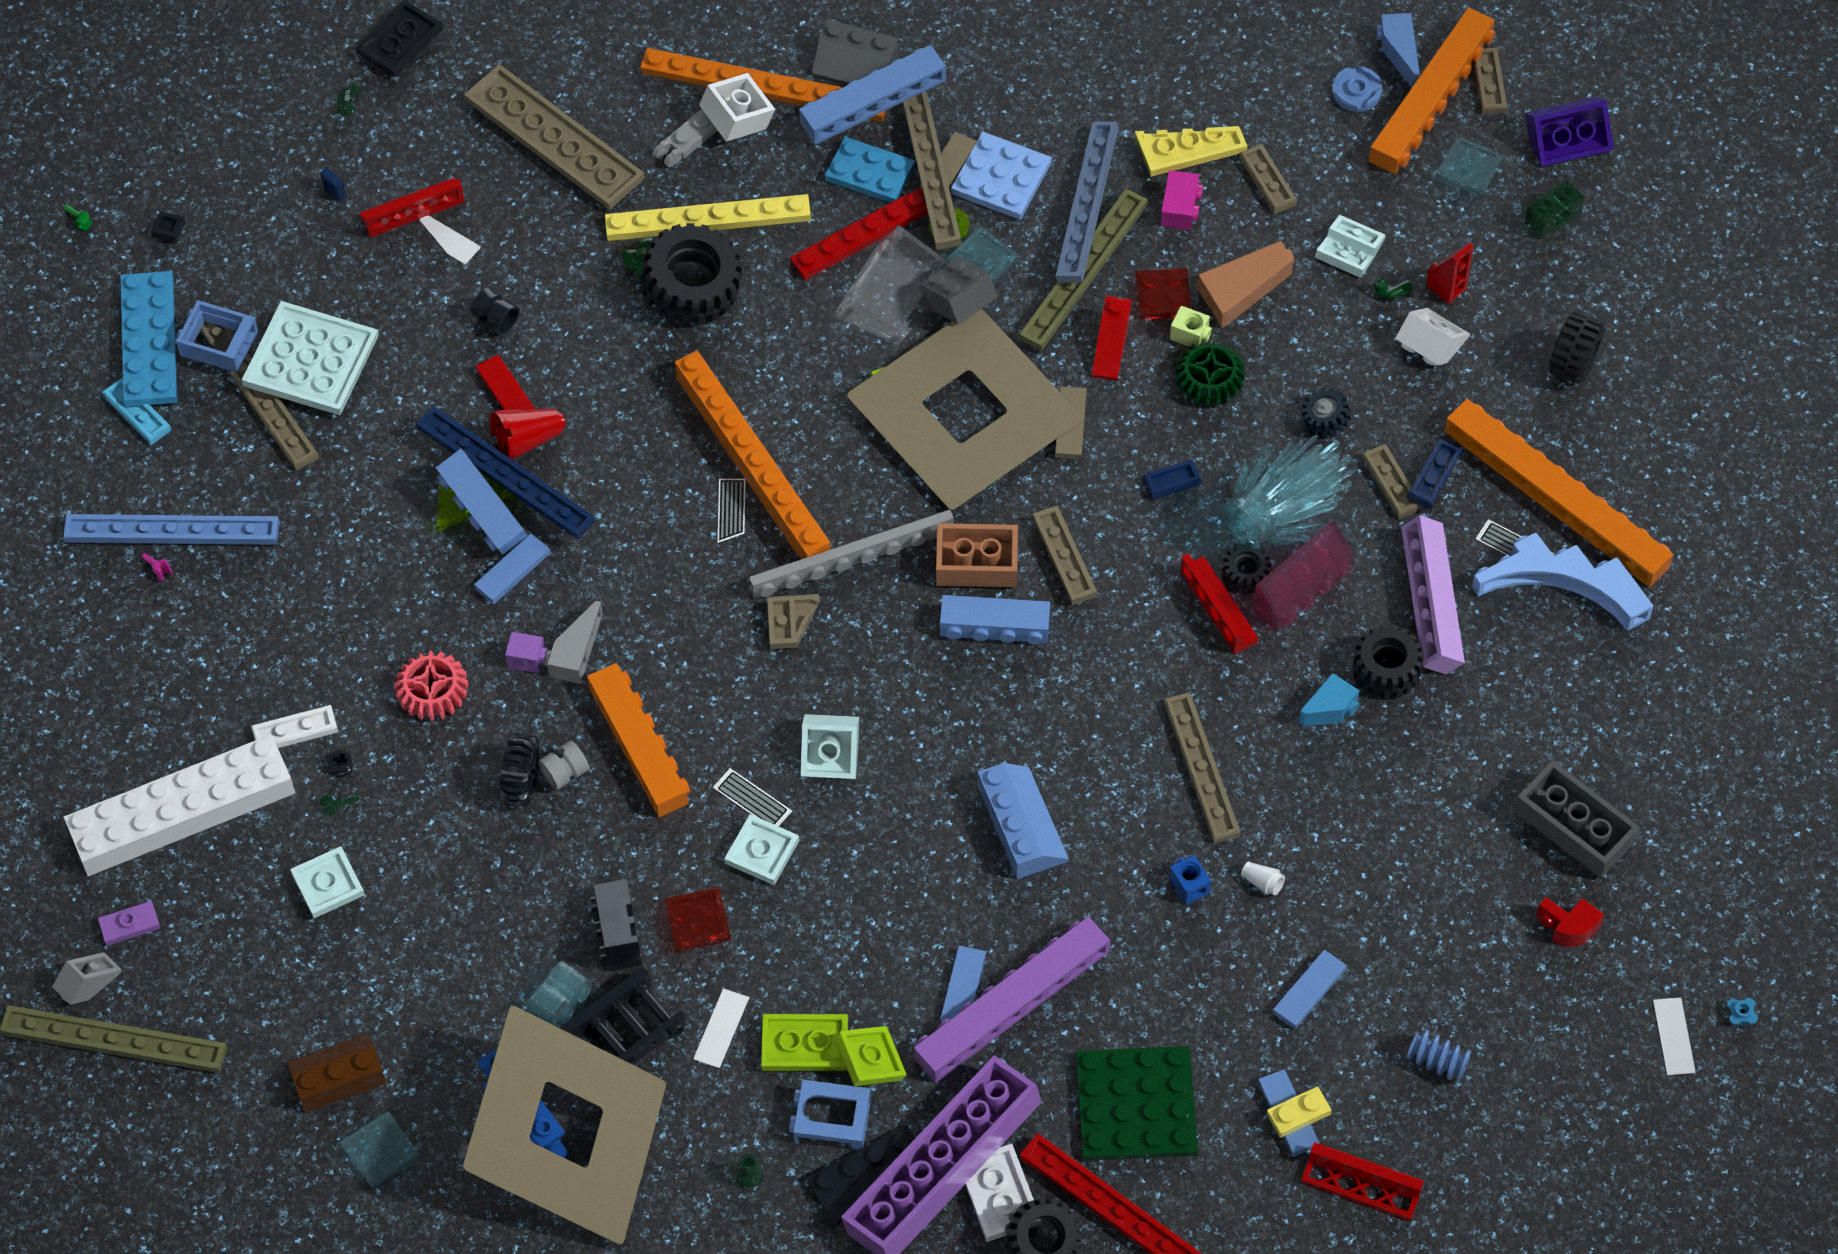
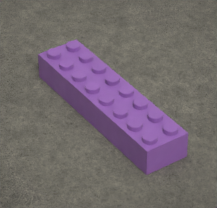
[841,1055,1042,1254]

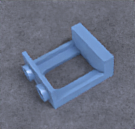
[789,1080,871,1151]

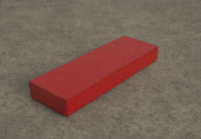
[476,355,535,410]

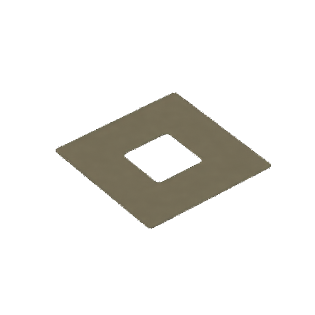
[847,309,1083,510]
[463,1006,666,1244]

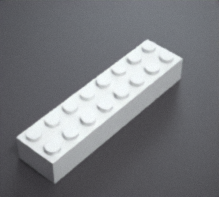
[64,734,295,876]

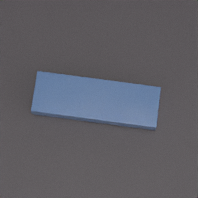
[474,534,550,605]
[940,946,986,1023]
[1273,950,1347,1029]
[1258,1069,1320,1157]

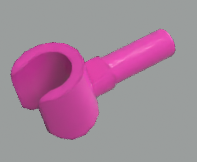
[142,553,173,581]

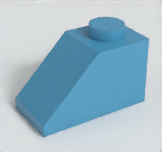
[1299,673,1360,726]

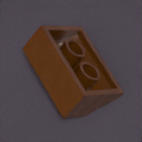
[287,1033,386,1113]

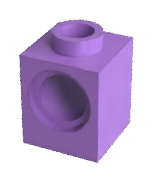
[505,632,548,673]

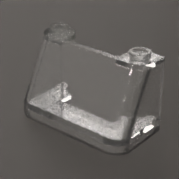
[834,225,948,343]

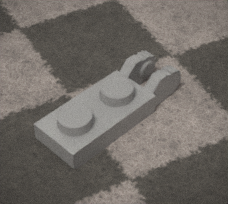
[653,109,718,167]

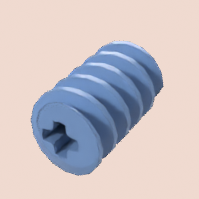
[1406,1030,1471,1083]

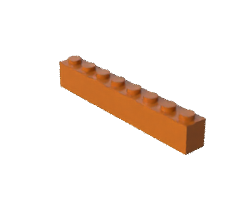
[1369,7,1496,175]

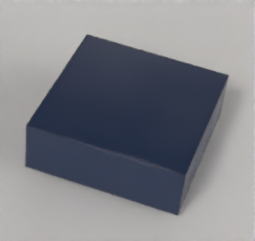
[320,167,347,201]

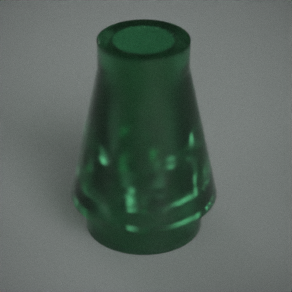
[735,1154,764,1188]

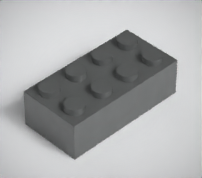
[1514,760,1640,878]

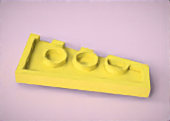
[1135,126,1247,177]

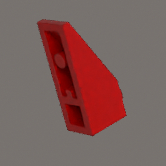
[1426,243,1474,304]
[1092,296,1132,381]

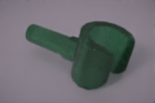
[319,794,359,816]

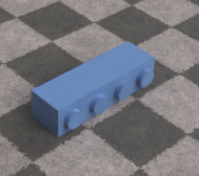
[436,449,528,555]
[940,595,1050,644]

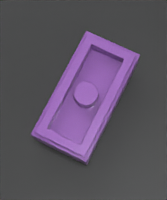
[98,901,161,946]

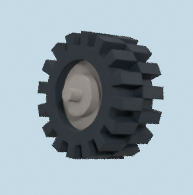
[1301,387,1351,438]

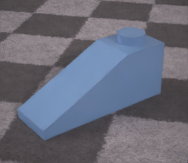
[1376,13,1420,88]

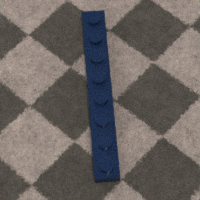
[416,406,595,540]

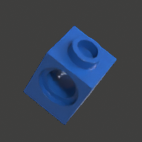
[1169,855,1211,905]

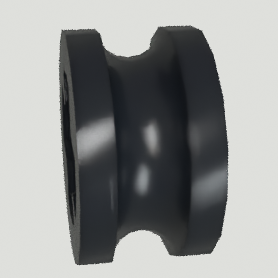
[327,750,354,777]

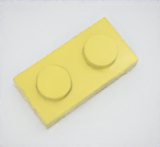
[1267,1086,1332,1138]

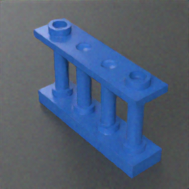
[477,1049,571,1160]

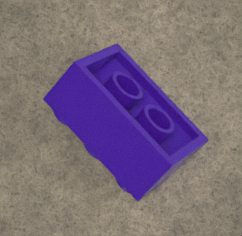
[1525,96,1614,166]

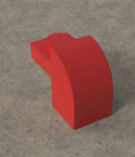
[1536,897,1605,947]

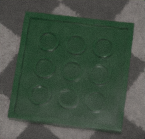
[1076,1046,1198,1161]

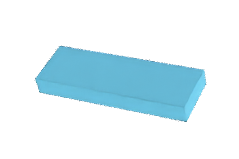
[102,377,171,445]

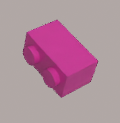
[1161,170,1203,230]

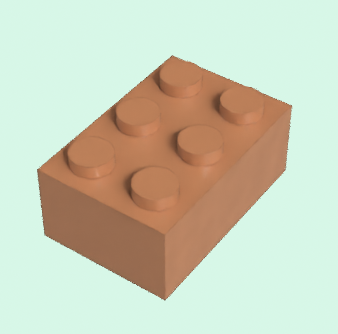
[936,523,1018,587]

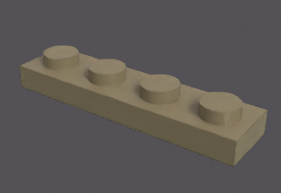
[1033,505,1097,605]

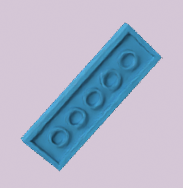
[121,271,178,407]

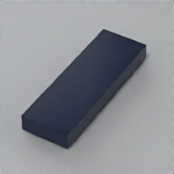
[1406,438,1463,510]

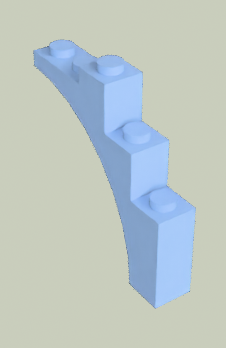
[1472,533,1653,631]

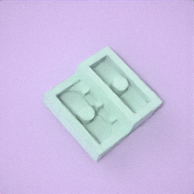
[1315,215,1385,278]

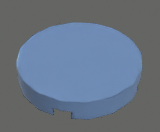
[1332,66,1382,112]

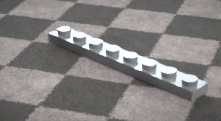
[749,510,954,599]

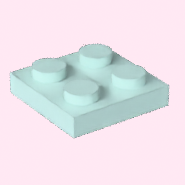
[724,814,799,885]
[290,846,365,918]

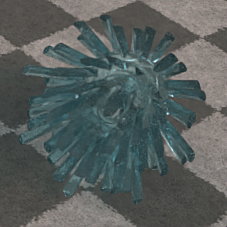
[1222,435,1355,549]

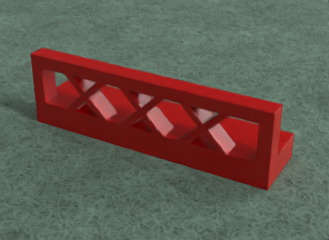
[360,177,465,237]
[1180,553,1258,654]
[1301,1142,1424,1222]

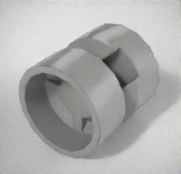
[538,740,590,791]

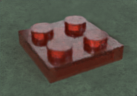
[1136,268,1192,320]
[665,887,731,952]

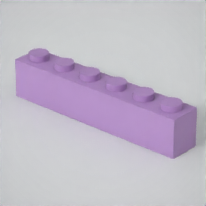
[1401,515,1465,674]

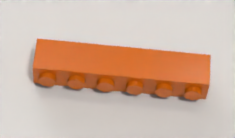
[587,663,690,817]

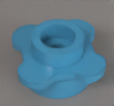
[1727,998,1758,1026]

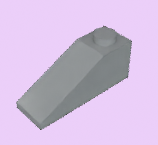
[545,601,603,684]

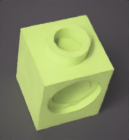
[1170,306,1212,347]

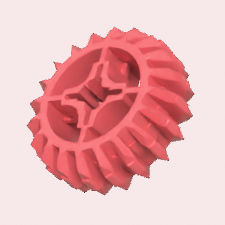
[394,650,469,722]

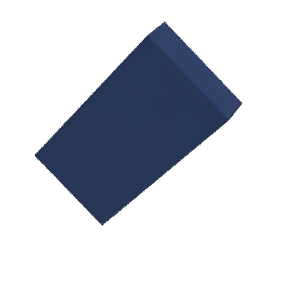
[1143,459,1202,500]

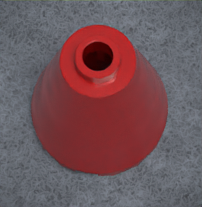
[489,409,566,460]

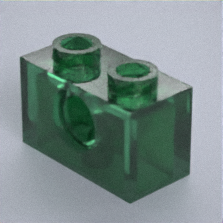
[1525,180,1584,239]

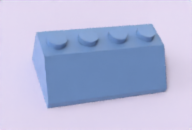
[978,763,1069,879]

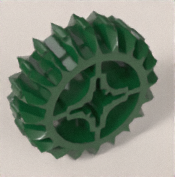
[1175,340,1246,407]

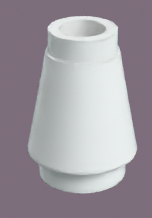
[1241,862,1285,895]

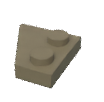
[767,594,819,649]

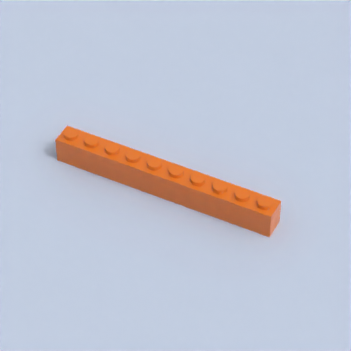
[675,350,831,559]
[1444,399,1674,588]

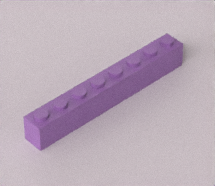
[914,917,1110,1083]

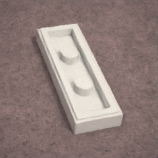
[251,705,338,748]

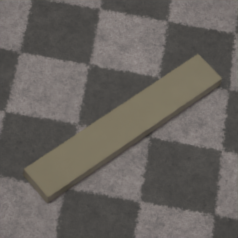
[1164,692,1240,844]

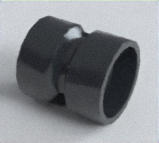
[471,287,520,335]

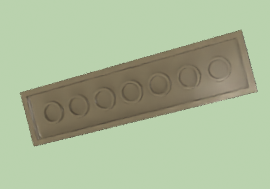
[464,64,645,210]

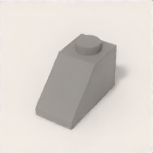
[52,952,122,1005]

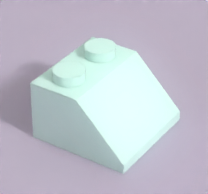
[801,714,859,779]

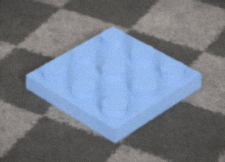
[951,132,1052,220]

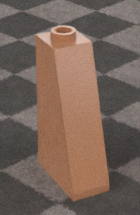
[1198,241,1294,328]

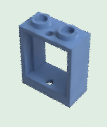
[175,300,258,372]

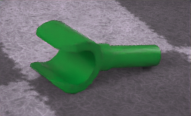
[64,205,92,231]

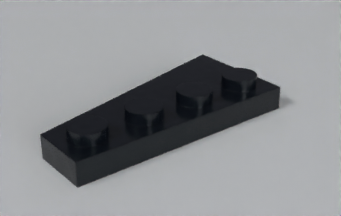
[806,1125,915,1229]

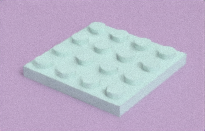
[242,301,378,415]

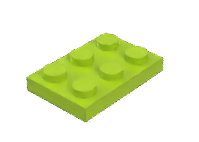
[761,1014,848,1071]

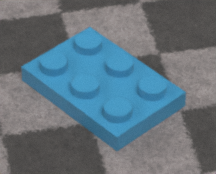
[825,137,915,203]

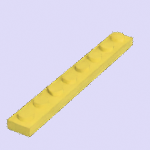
[605,194,811,241]

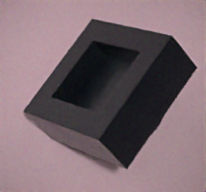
[151,211,186,243]

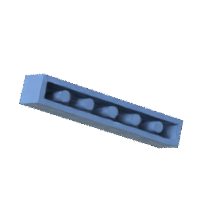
[799,45,946,145]

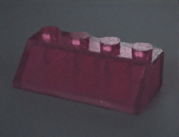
[1253,521,1354,632]

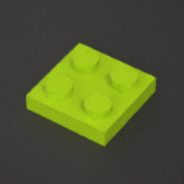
[835,1026,906,1087]

